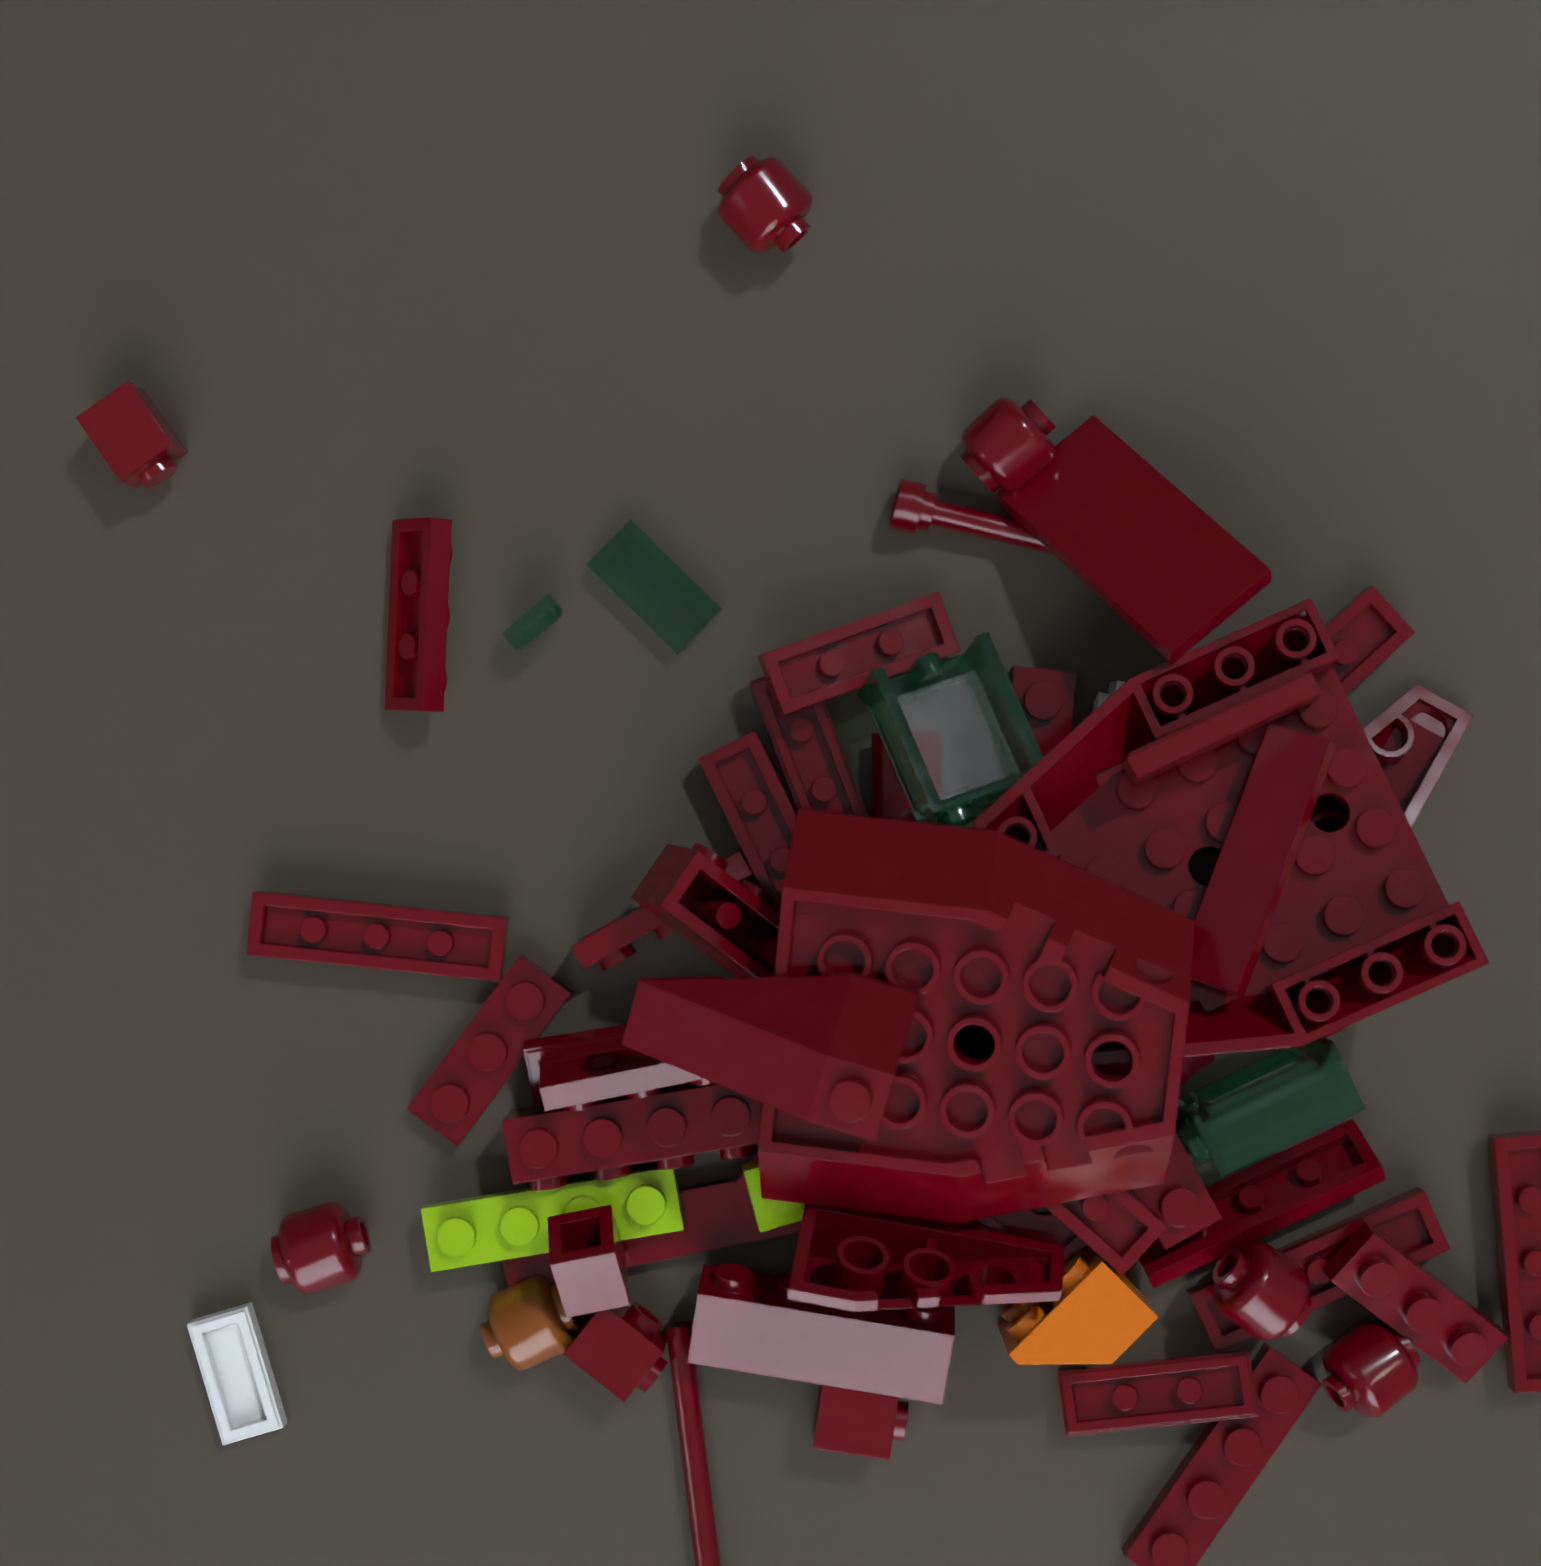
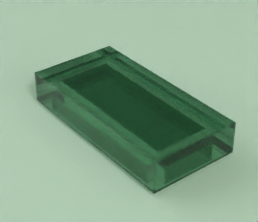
[587,520,722,654]

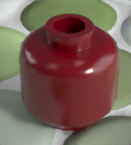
[718,155,813,254]
[960,397,1056,493]
[271,1202,371,1294]
[1213,1242,1312,1341]
[1322,1320,1420,1418]

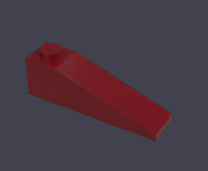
[787,1204,1065,1312]

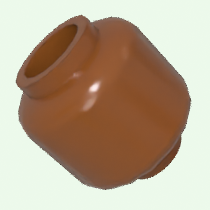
[480,1275,580,1370]

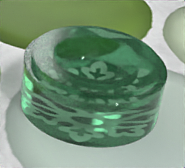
[501,593,564,651]

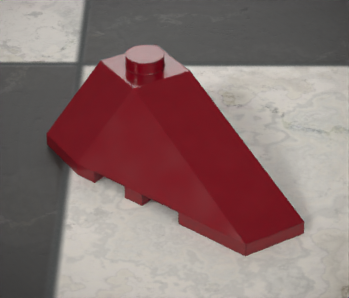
[1311,684,1474,832]
[621,972,920,1142]

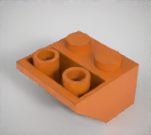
[998,1245,1158,1365]

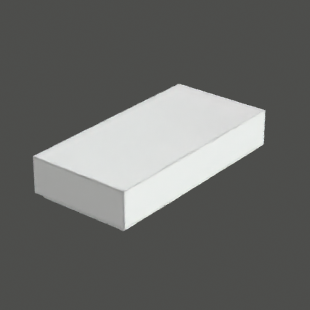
[187,1302,288,1445]

